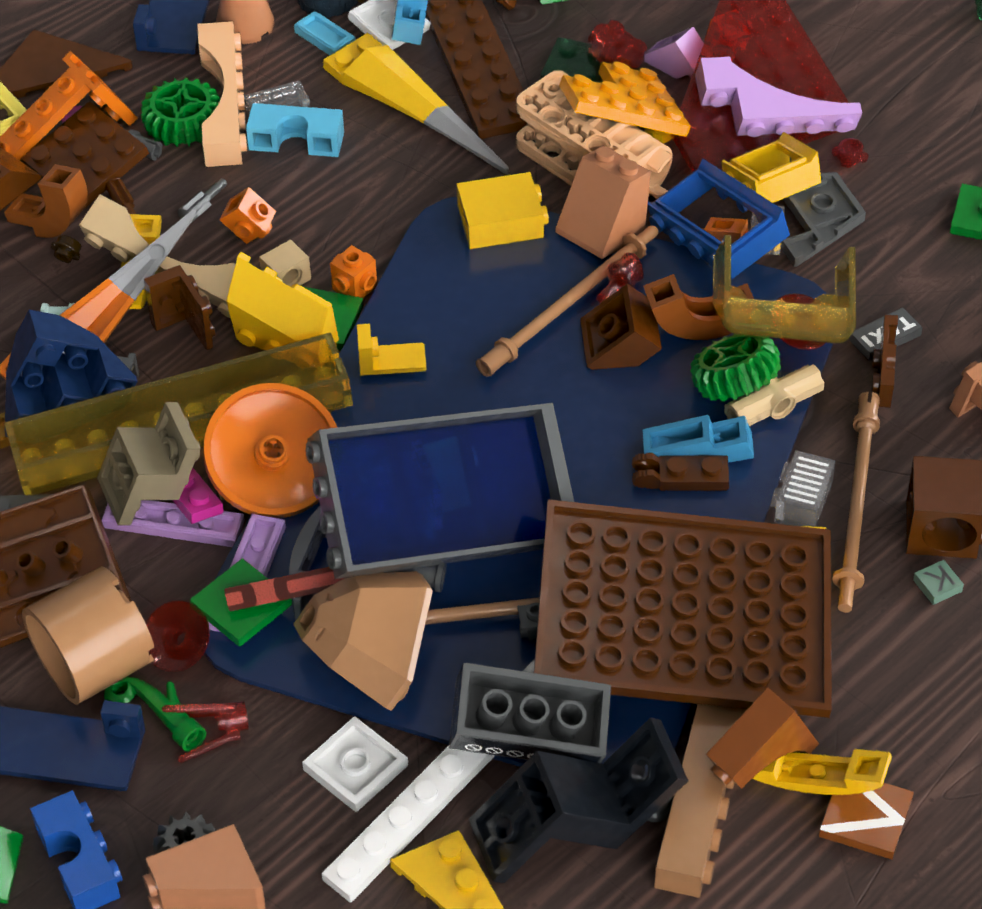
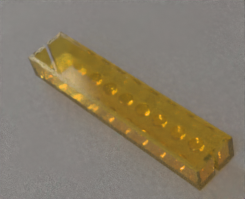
[4,332,353,495]

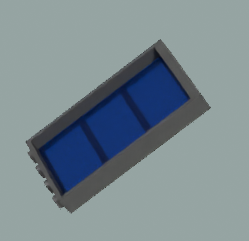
[306,403,574,579]

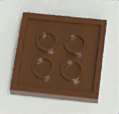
[21,101,149,209]

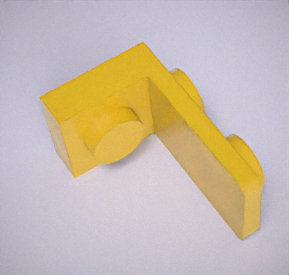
[357,324,426,376]

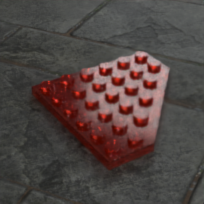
[671,0,849,173]

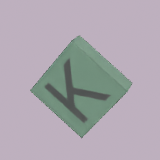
[913,560,964,605]

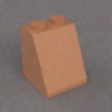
[556,145,651,259]
[143,824,266,909]

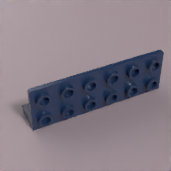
[133,0,210,54]
[0,700,146,791]

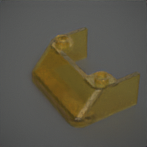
[713,235,856,343]

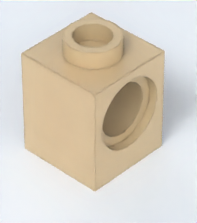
[259,239,311,287]

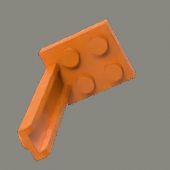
[0,51,138,161]

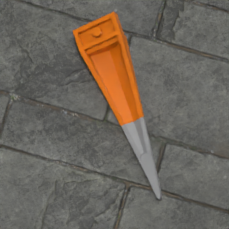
[0,209,196,380]

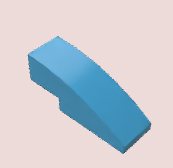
[391,0,428,45]
[643,415,754,462]

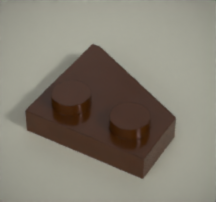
[871,314,898,408]

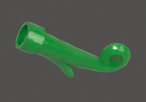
[104,676,206,752]

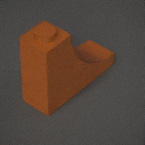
[706,688,819,789]

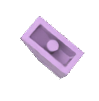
[640,27,712,79]

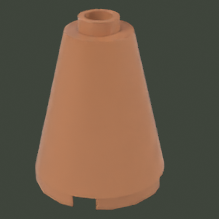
[216,0,274,44]

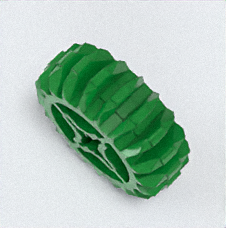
[141,77,220,147]
[690,331,781,401]

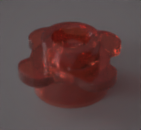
[832,138,868,168]

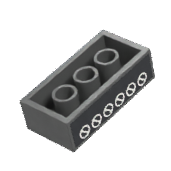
[449,663,611,763]

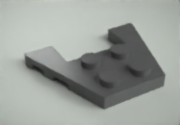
[781,172,866,267]

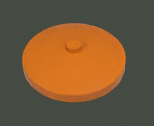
[203,383,342,518]

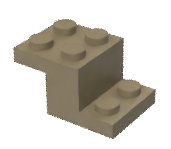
[97,402,200,525]

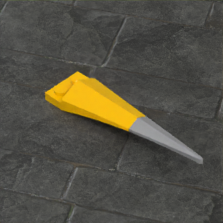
[323,33,509,174]

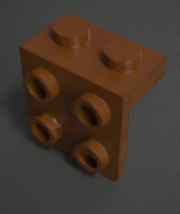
[144,265,215,350]

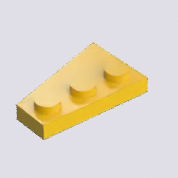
[390,830,504,909]

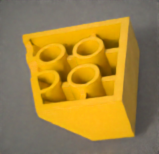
[226,252,339,372]

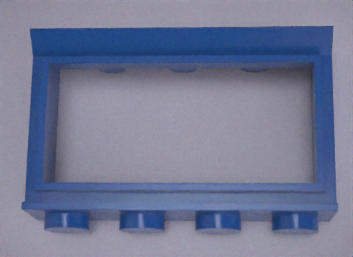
[647,158,790,279]

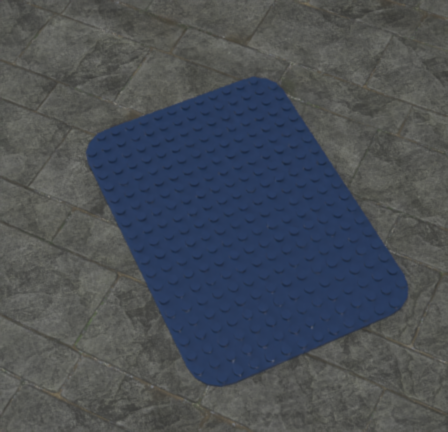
[196,196,839,778]

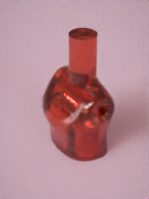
[597,252,644,303]

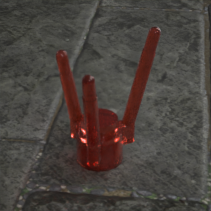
[162,701,249,763]

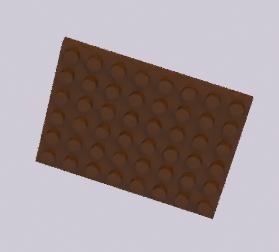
[534,499,832,718]

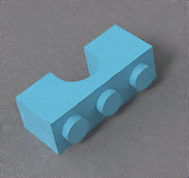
[246,103,344,157]

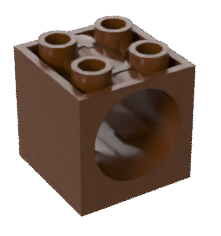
[906,456,982,559]

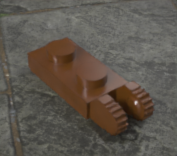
[632,453,729,491]

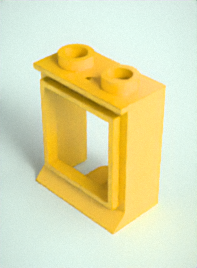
[722,132,821,203]

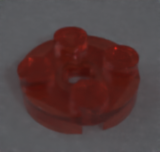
[588,20,647,70]

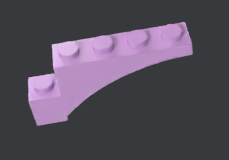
[695,57,862,137]

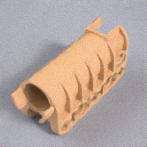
[516,70,672,199]

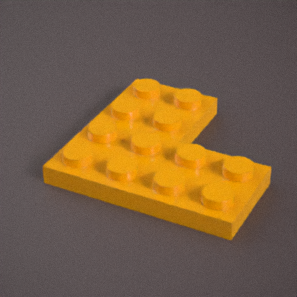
[559,62,691,137]

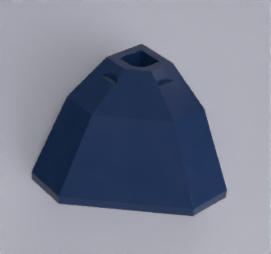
[5,310,138,442]

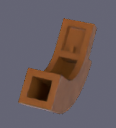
[4,164,88,238]
[643,274,760,340]

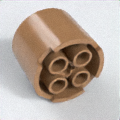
[22,566,154,705]

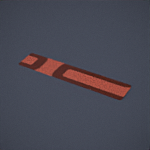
[224,560,364,611]

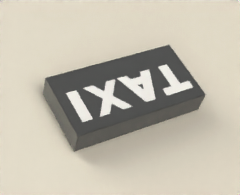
[849,307,923,360]

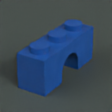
[30,790,123,909]

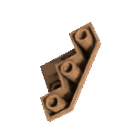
[293,571,433,711]

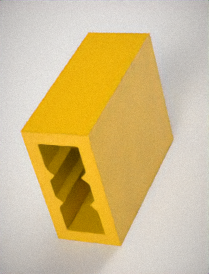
[457,172,549,249]

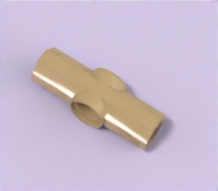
[724,364,825,426]

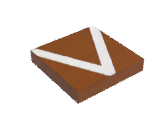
[819,782,914,860]

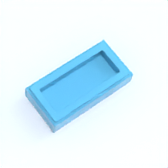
[294,11,356,55]

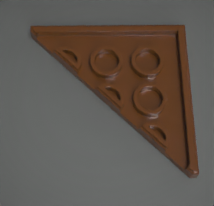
[0,30,133,99]

